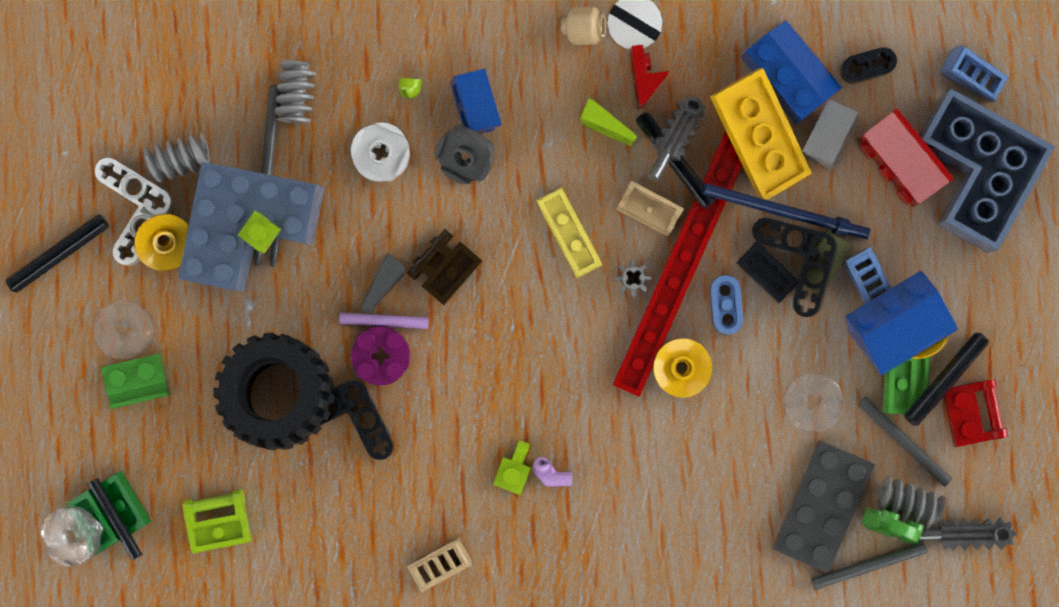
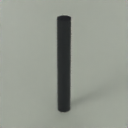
[87,478,143,561]

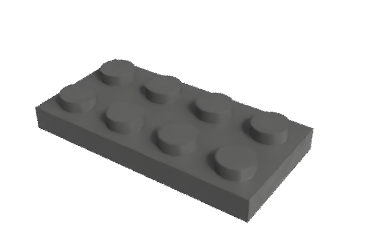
[772,440,875,573]

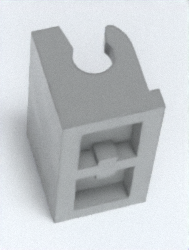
[802,99,859,171]

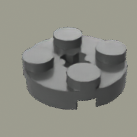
[435,125,495,184]

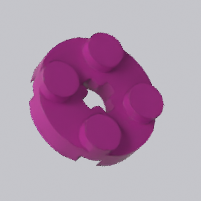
[351,326,411,386]

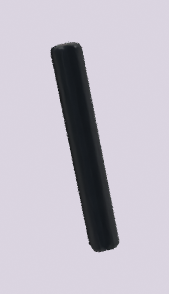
[636,112,716,209]
[6,214,109,293]
[904,333,989,426]

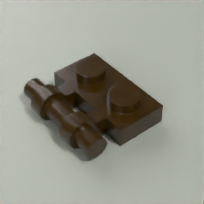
[407,229,483,306]

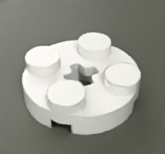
[351,122,410,182]

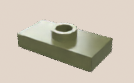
[797,230,852,294]

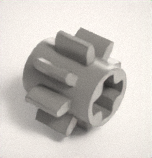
[614,260,652,297]

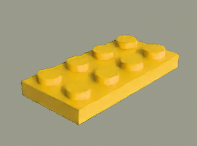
[710,68,812,200]

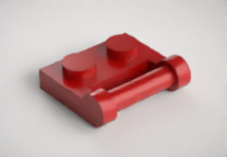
[943,378,1009,447]

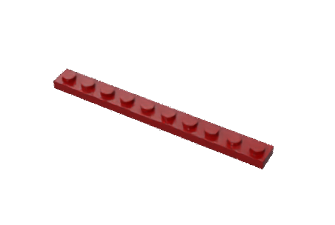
[612,130,742,397]

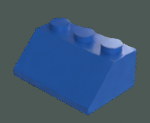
[741,20,842,125]
[845,270,958,376]

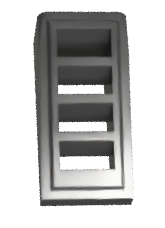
[361,253,407,314]

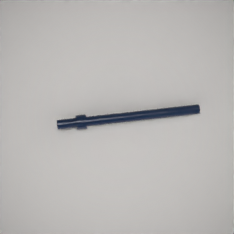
[702,183,871,239]

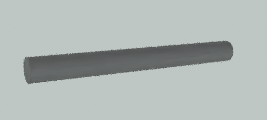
[858,397,952,487]
[811,542,927,590]

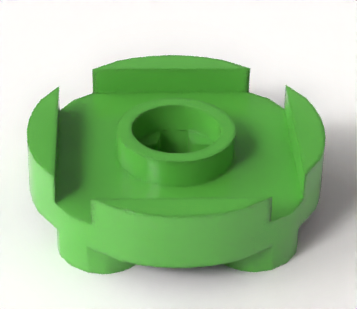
[861,507,924,545]

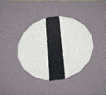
[607,0,662,49]

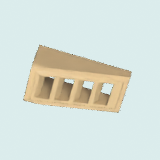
[407,537,473,592]

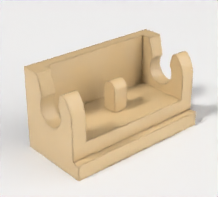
[616,181,684,237]

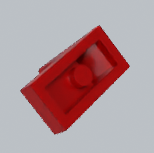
[630,45,670,109]

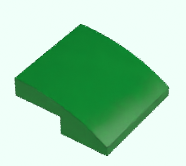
[66,471,152,555]

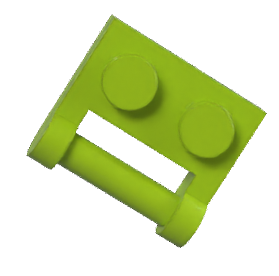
[182,489,252,554]

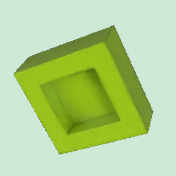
[237,211,282,253]

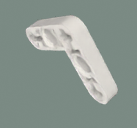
[95,158,174,266]

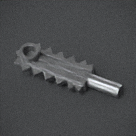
[647,96,706,182]
[920,517,1018,551]

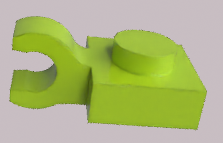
[493,440,531,495]

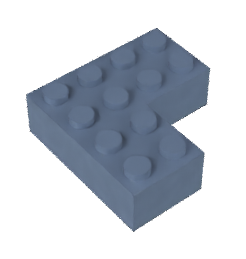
[919,88,1055,253]
[178,162,325,291]

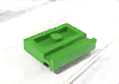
[101,354,170,409]
[883,357,929,414]

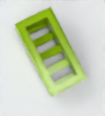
[579,98,637,146]

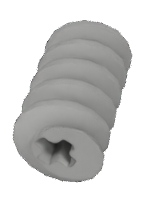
[275,60,317,124]
[143,132,210,182]
[878,475,946,530]

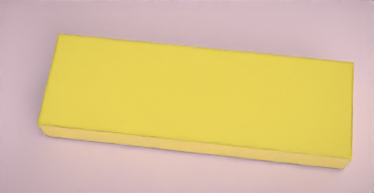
[536,187,603,279]

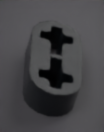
[840,47,897,84]

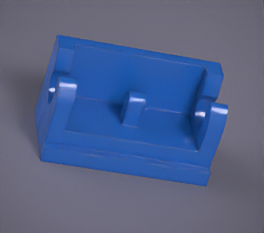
[450,68,502,134]

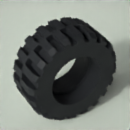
[213,333,334,450]

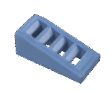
[940,45,1008,102]
[842,247,891,304]

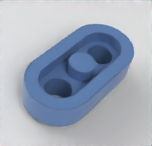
[710,275,743,335]

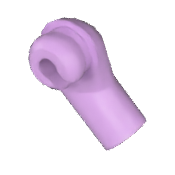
[532,457,572,487]

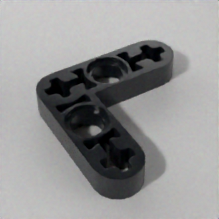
[752,218,838,317]
[319,380,395,460]

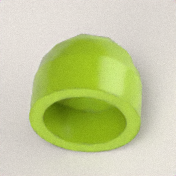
[398,78,422,99]

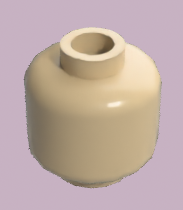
[561,7,606,45]

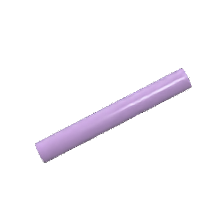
[339,312,429,329]

